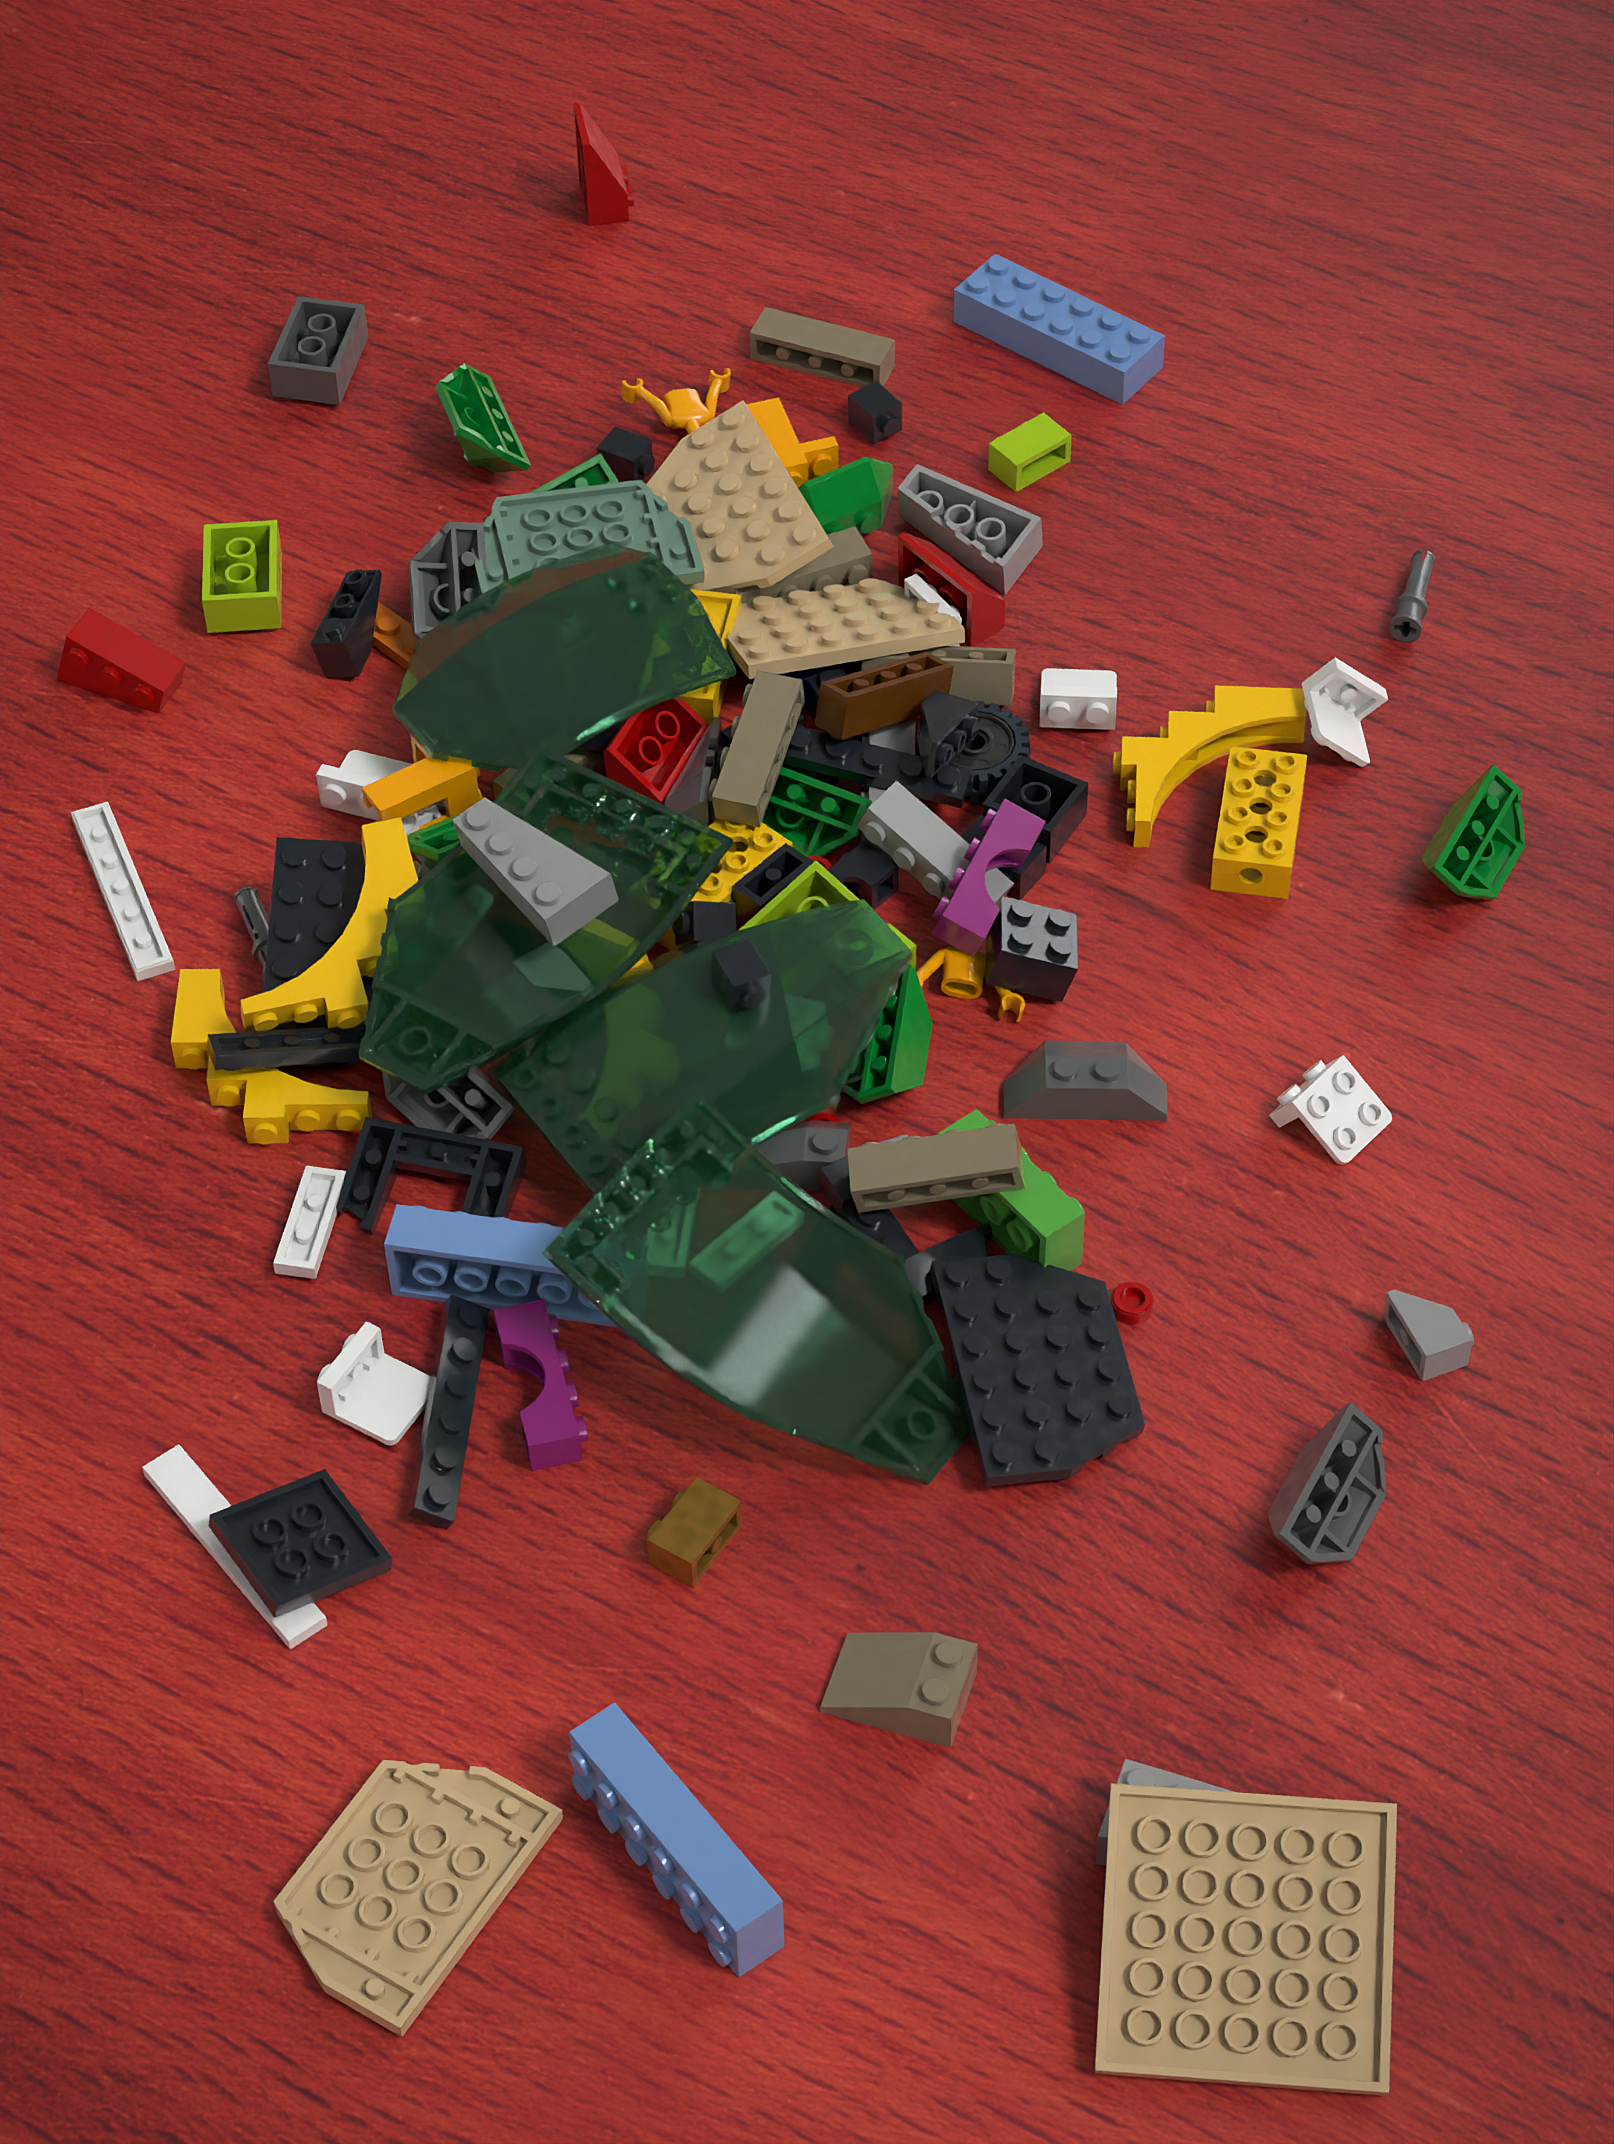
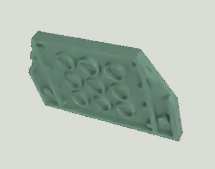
[472,480,704,610]

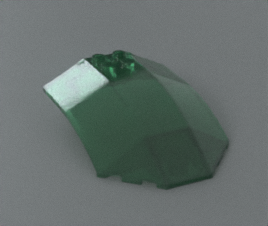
[392,543,736,780]

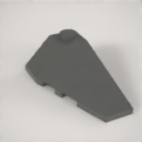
[656,717,722,854]
[682,1120,852,1191]

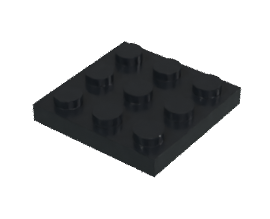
[208,1469,393,1618]

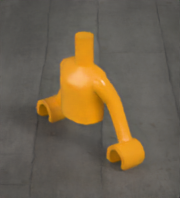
[621,368,731,434]
[916,946,1025,1022]

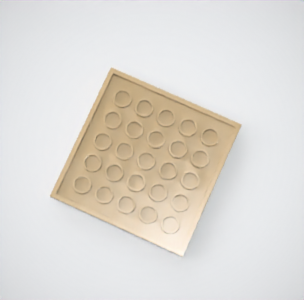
[1095,1783,1397,2096]

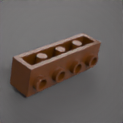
[814,652,954,740]

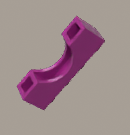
[931,799,1046,957]
[493,1299,588,1471]

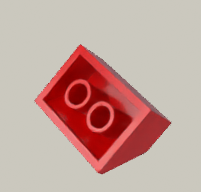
[898,533,1005,647]
[603,674,709,816]

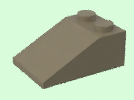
[820,1632,978,1748]

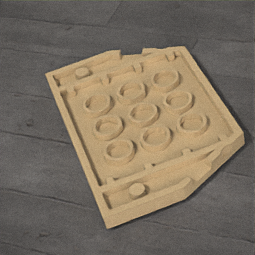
[646,400,834,594]
[727,578,965,679]
[273,1760,563,2037]

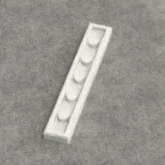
[71,801,175,982]
[142,1444,327,1650]

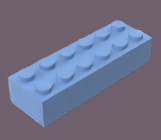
[954,254,1165,405]
[384,1204,649,1330]
[568,1702,785,1977]

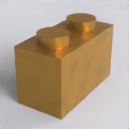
[646,1477,742,1588]

